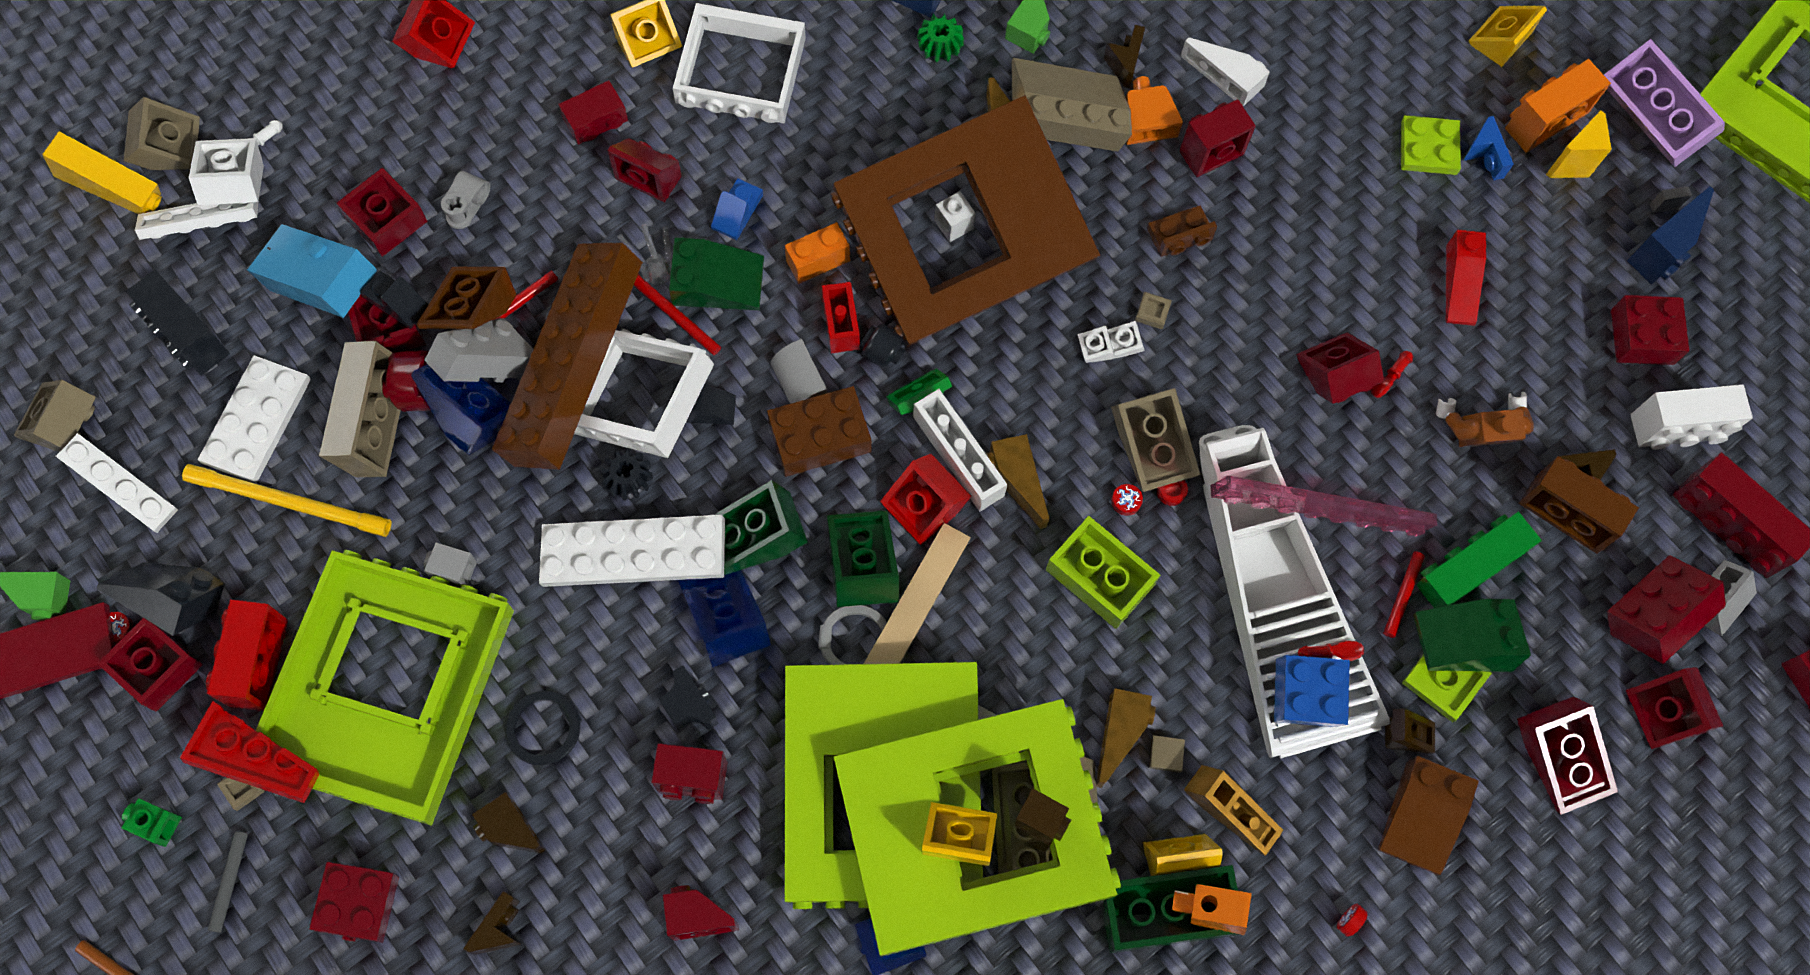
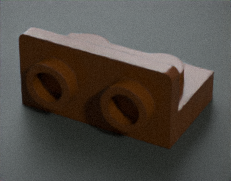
[1147,205,1217,257]

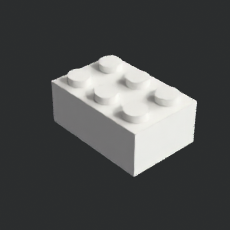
[1630,385,1753,450]

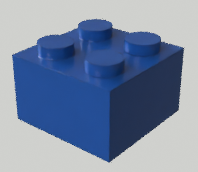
[1274,655,1350,727]

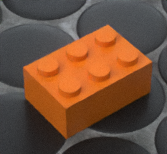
[1505,59,1611,153]

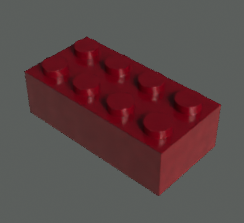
[1672,452,1810,578]

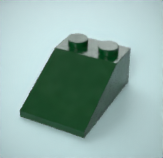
[669,238,764,311]
[714,480,808,575]
[827,511,899,607]
[1413,599,1531,672]

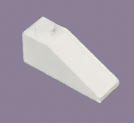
[1181,38,1270,106]

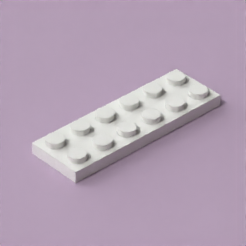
[539,515,725,587]

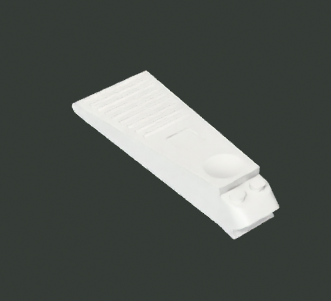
[1199,425,1390,759]

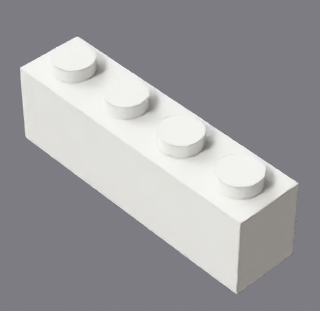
[913,389,1007,512]

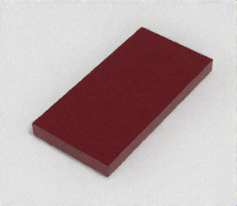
[0,602,115,699]

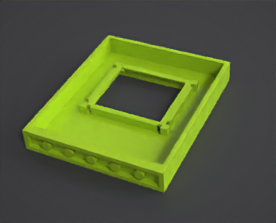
[1700,0,1810,203]
[256,550,514,826]
[785,662,983,909]
[833,699,1121,957]

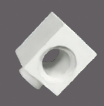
[934,191,976,242]

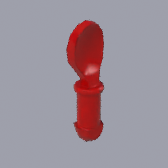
[1371,351,1413,398]
[1297,641,1364,661]

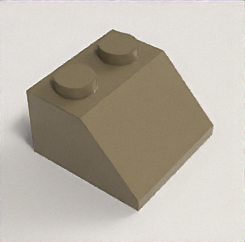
[124,97,200,170]
[13,380,96,451]

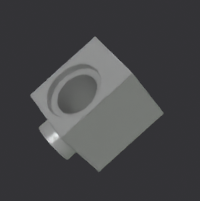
[424,543,477,588]

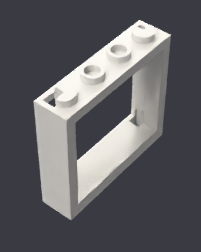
[673,3,806,123]
[574,329,714,458]

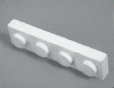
[135,201,259,240]
[56,433,178,533]

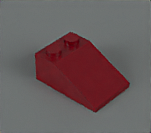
[1517,696,1618,815]

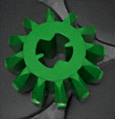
[917,13,964,63]

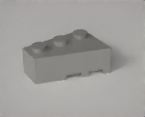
[425,318,534,383]

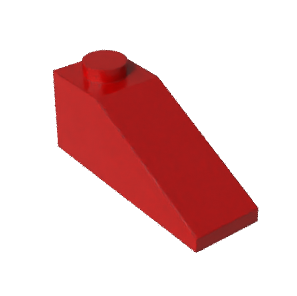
[1446,230,1486,326]

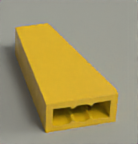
[42,131,162,214]

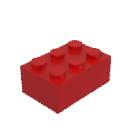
[206,600,288,711]

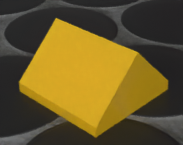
[610,0,683,68]
[1468,6,1547,67]
[1546,110,1612,178]
[922,802,997,866]
[1143,834,1222,876]

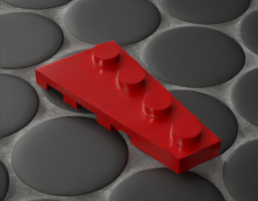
[180,701,320,803]

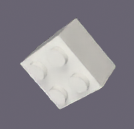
[189,138,264,205]

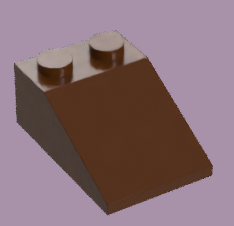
[417,267,516,329]
[1378,756,1479,876]

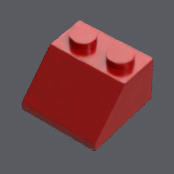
[392,0,475,68]
[880,454,972,545]

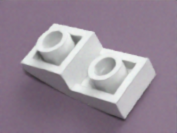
[1078,321,1145,363]

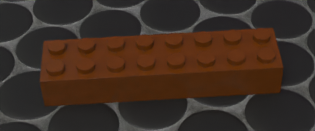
[492,242,643,470]

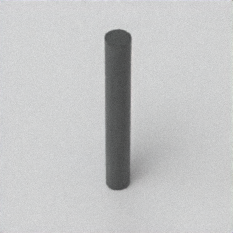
[207,831,248,933]

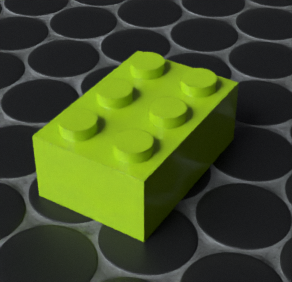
[1046,516,1161,629]

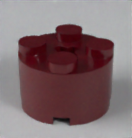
[382,351,453,412]

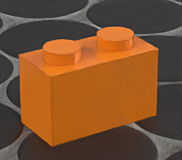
[784,222,850,284]

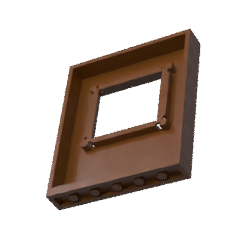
[830,95,1100,347]

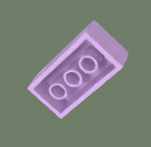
[1604,39,1725,167]

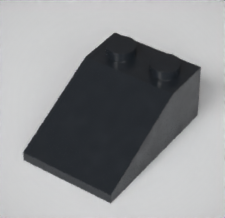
[97,562,225,636]

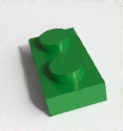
[886,368,952,415]

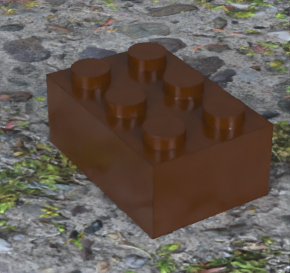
[767,386,872,477]
[1518,456,1639,554]

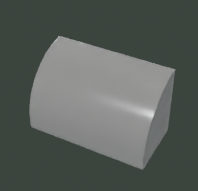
[771,339,827,404]
[1705,560,1757,636]

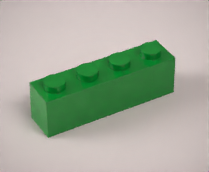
[1416,511,1542,608]

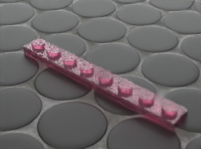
[1210,476,1437,536]

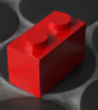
[822,282,860,354]

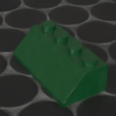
[1103,865,1240,953]

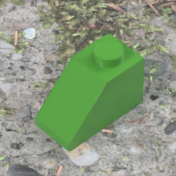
[1005,0,1050,54]
[0,572,70,621]

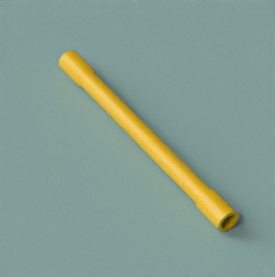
[182,464,392,537]

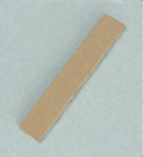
[864,523,971,664]

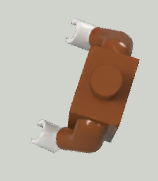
[1436,392,1534,447]

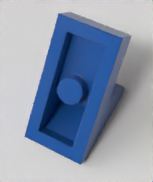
[1463,116,1514,180]
[711,178,763,240]

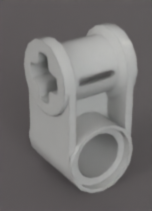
[441,171,490,229]

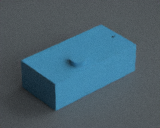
[247,224,378,318]

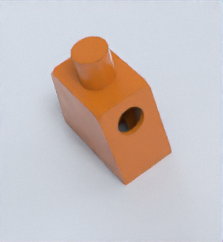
[1126,76,1183,145]
[1172,884,1252,935]

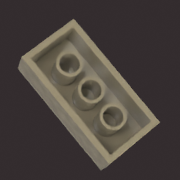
[319,341,401,477]

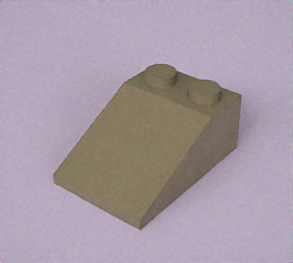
[1111,388,1200,492]

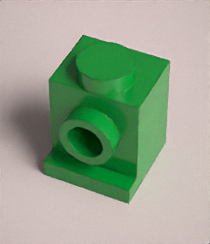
[121,798,182,847]

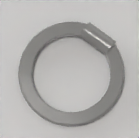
[818,605,887,665]

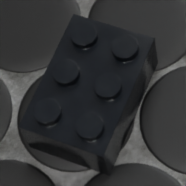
[125,269,230,376]

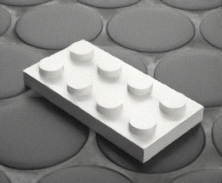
[198,356,311,484]

